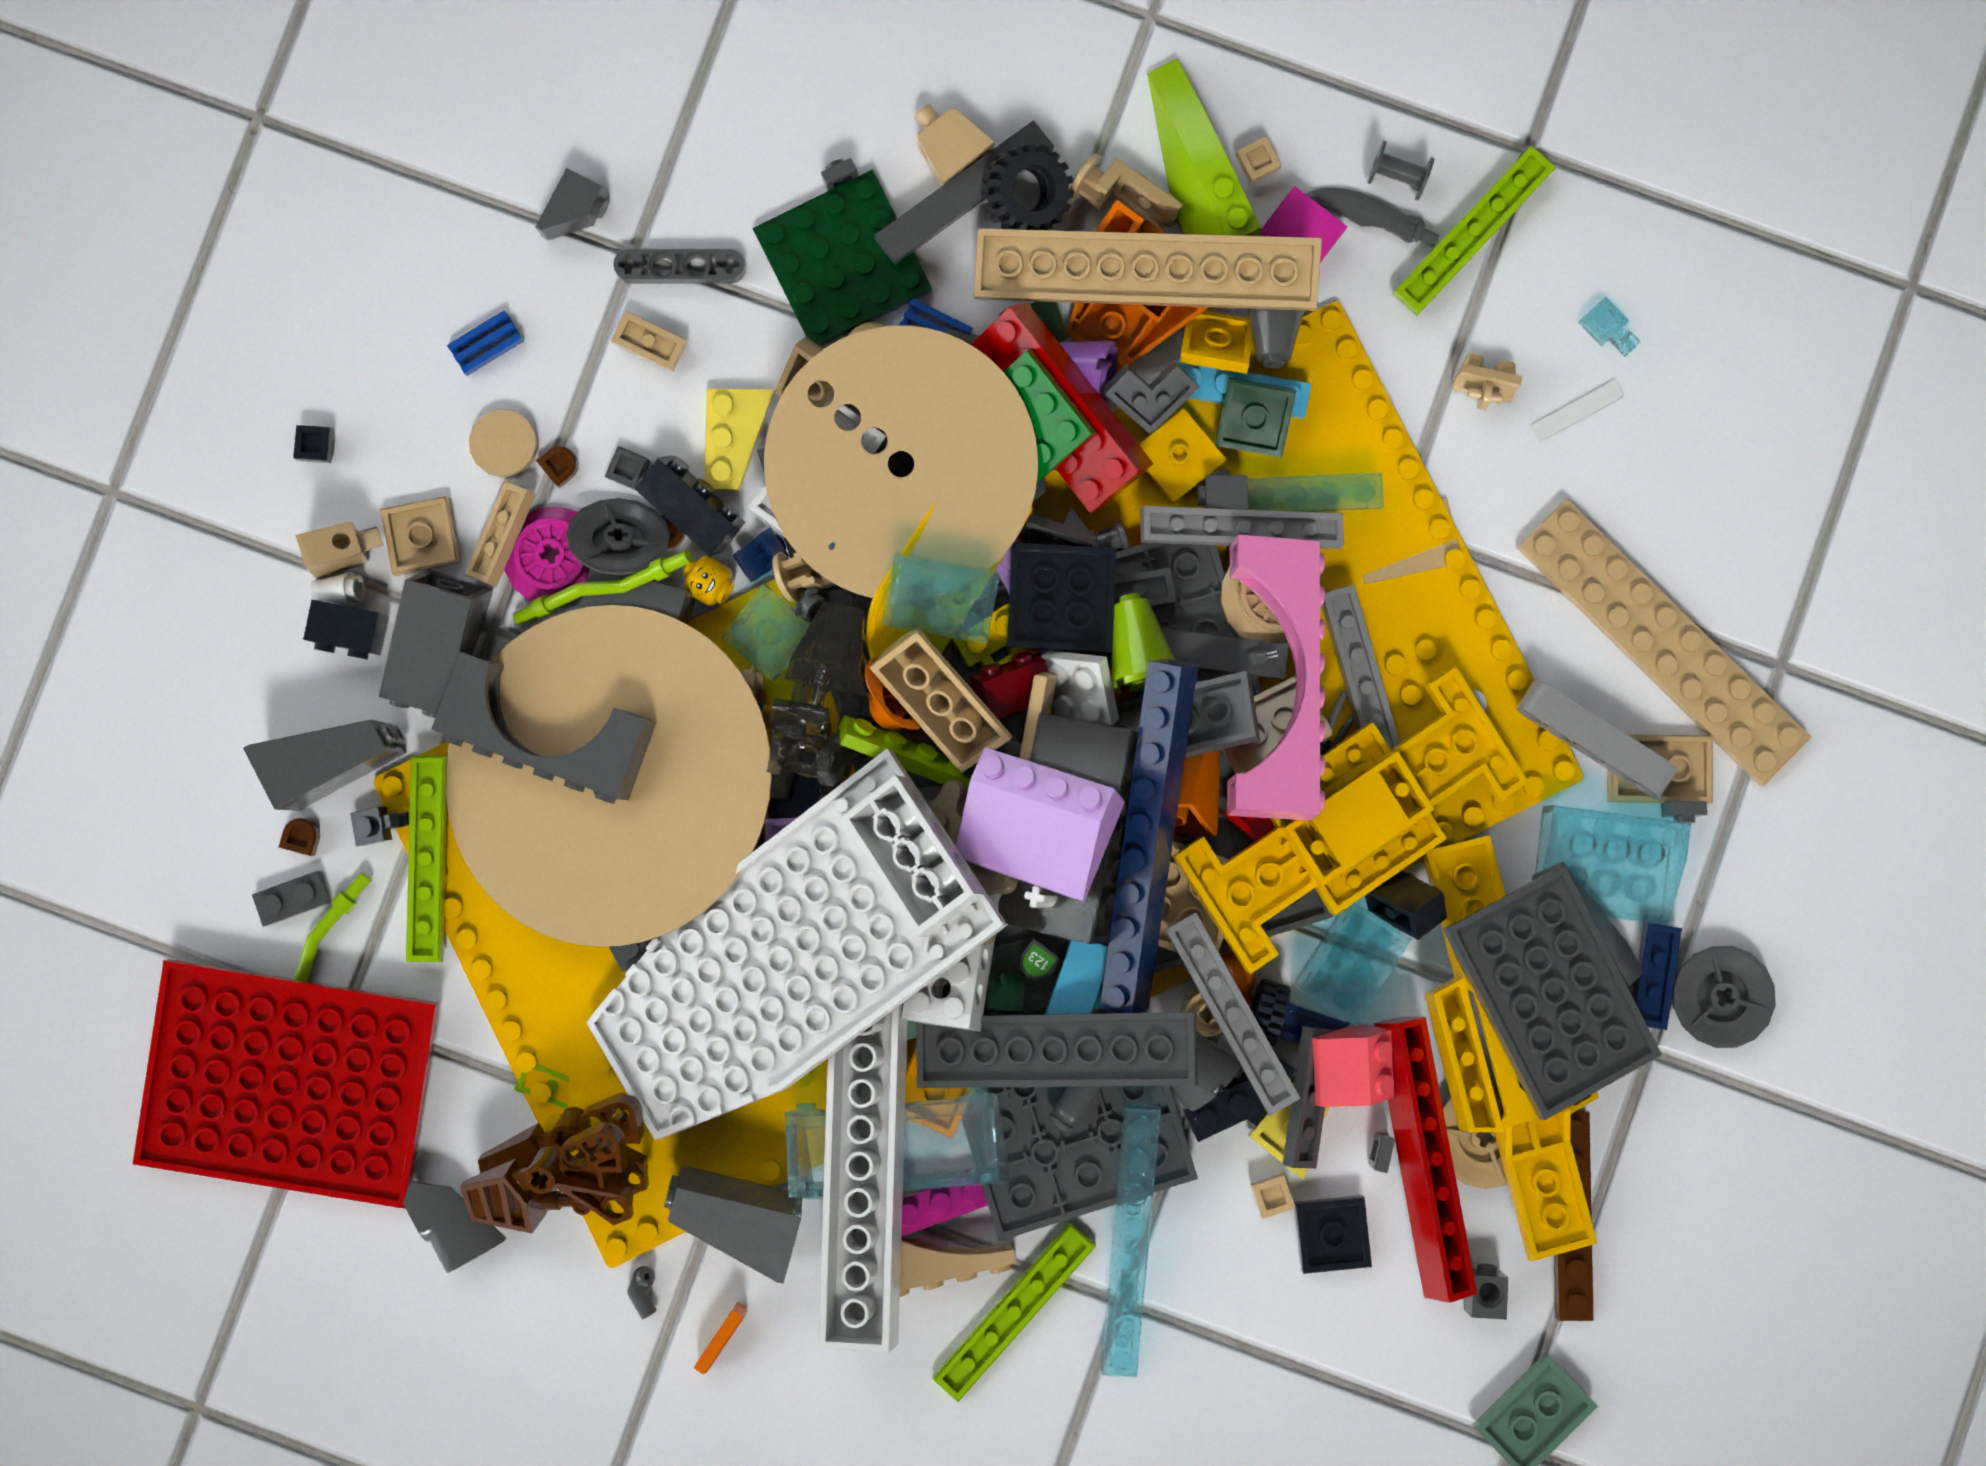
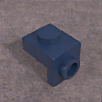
[733,527,789,582]

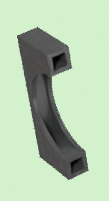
[431,651,657,804]

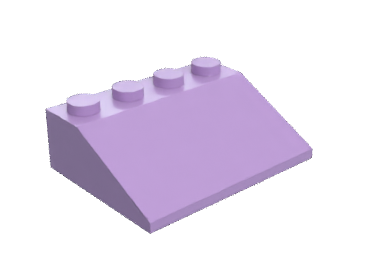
[956,747,1125,902]

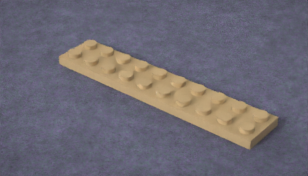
[974,229,1322,311]
[1517,499,1812,786]

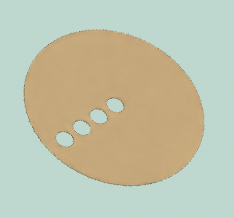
[764,326,1038,601]

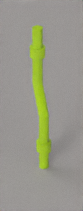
[513,550,693,625]
[294,872,372,981]

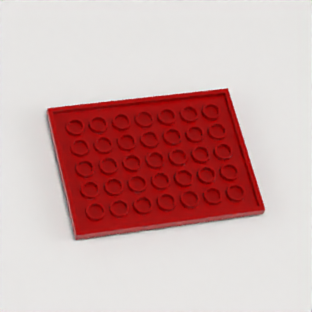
[132,959,439,1209]

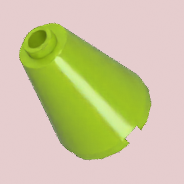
[1111,593,1175,693]

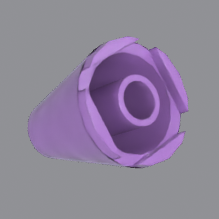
[1060,341,1118,403]

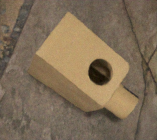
[915,104,994,187]
[295,522,384,580]

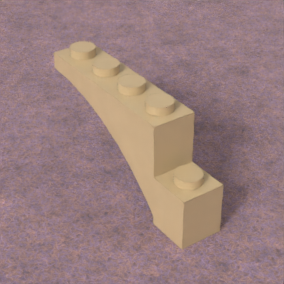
[900,1236,1016,1297]

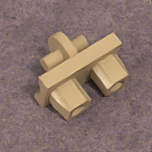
[1452,353,1522,411]

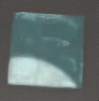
[721,584,817,681]

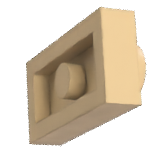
[611,311,688,373]

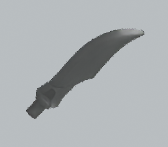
[1306,188,1440,248]

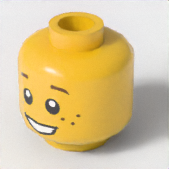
[682,555,735,606]

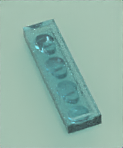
[1247,473,1384,512]

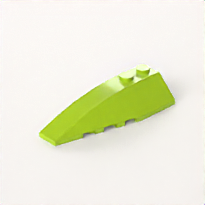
[1147,58,1261,236]

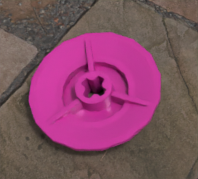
[504,506,590,605]

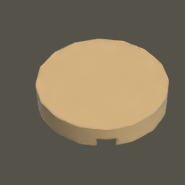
[469,409,538,478]

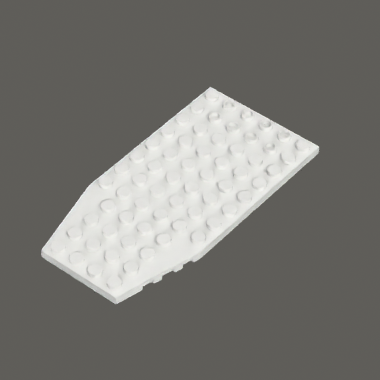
[586,749,1008,1140]

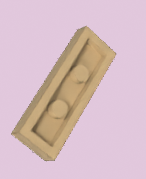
[465,482,536,587]

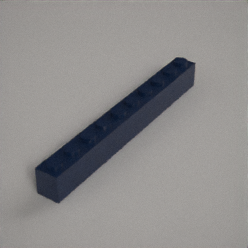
[1100,659,1198,1013]

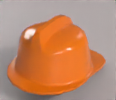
[865,657,921,733]

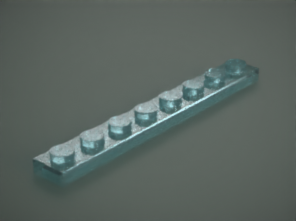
[1101,1104,1161,1377]

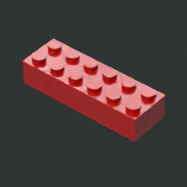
[970,302,1154,513]

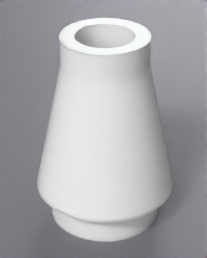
[310,572,366,606]

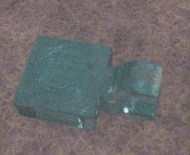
[1578,297,1640,357]

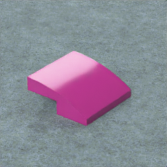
[1261,186,1348,264]

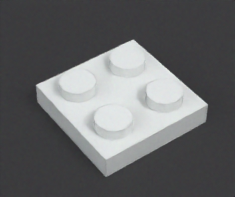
[1041,651,1119,725]

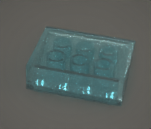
[1535,805,1691,925]

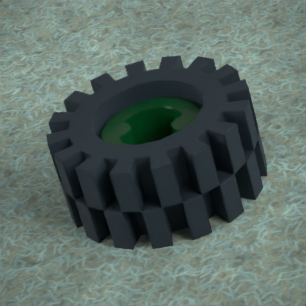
[1250,979,1291,1046]

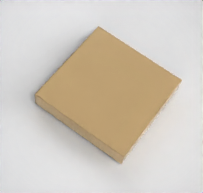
[380,496,462,576]

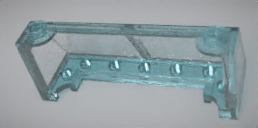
[785,1087,1010,1200]

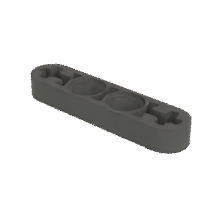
[613,249,746,284]

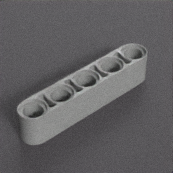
[1516,679,1678,799]

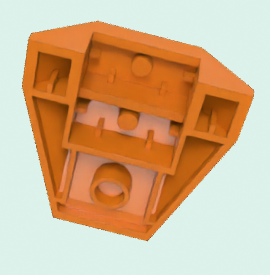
[1066,199,1208,372]

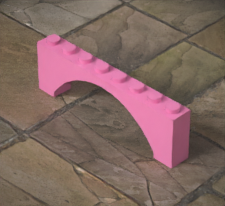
[1227,535,1325,821]

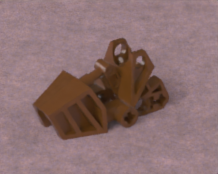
[460,1093,649,1234]

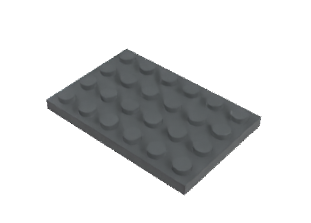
[1443,866,1662,1120]

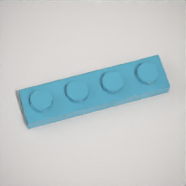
[1176,360,1311,419]

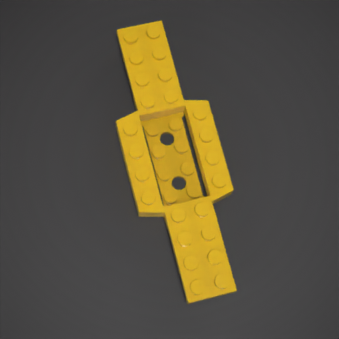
[1423,835,1599,1261]

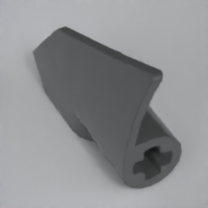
[403,1181,506,1273]

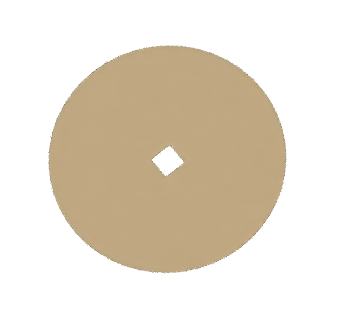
[446,605,772,947]

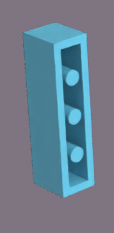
[1044,934,1108,1015]

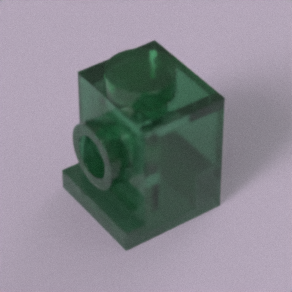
[987,971,1025,1012]

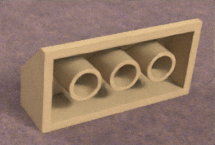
[870,629,1012,773]

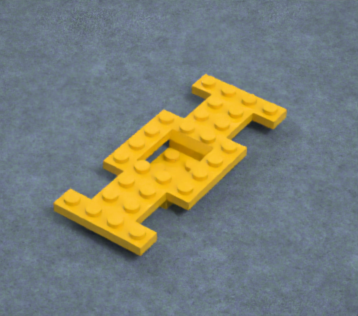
[1172,667,1529,974]

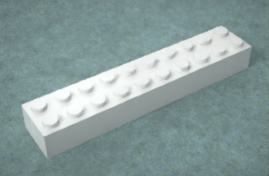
[818,1002,908,1353]

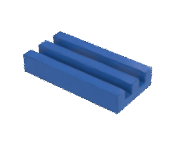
[898,298,973,335]
[447,310,524,376]

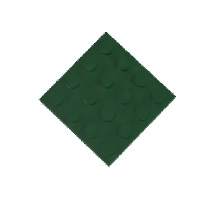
[752,169,933,346]

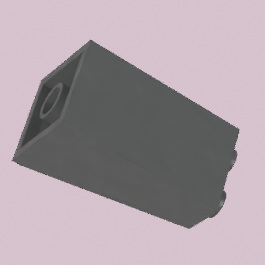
[379,570,493,718]
[243,719,406,811]
[664,1165,803,1284]

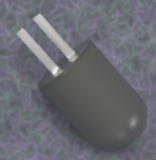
[1247,649,1278,666]

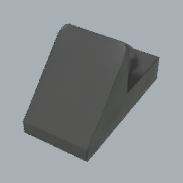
[1022,507,1094,547]

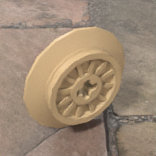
[1220,566,1289,644]
[1443,1086,1508,1189]

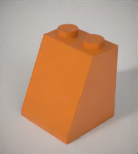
[1128,750,1220,837]

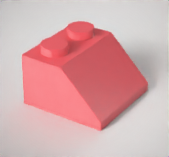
[1312,1023,1394,1107]

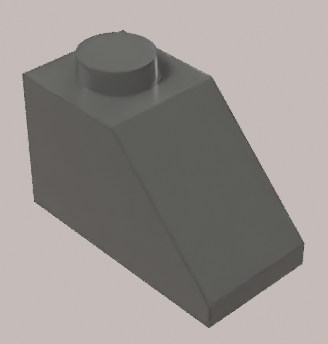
[535,168,609,240]

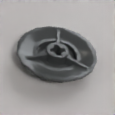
[566,498,670,575]
[1673,946,1776,1048]

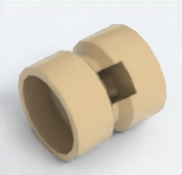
[1181,989,1221,1037]

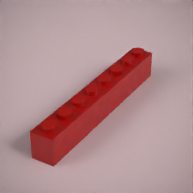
[1374,1016,1477,1303]

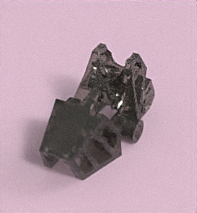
[766,602,877,802]

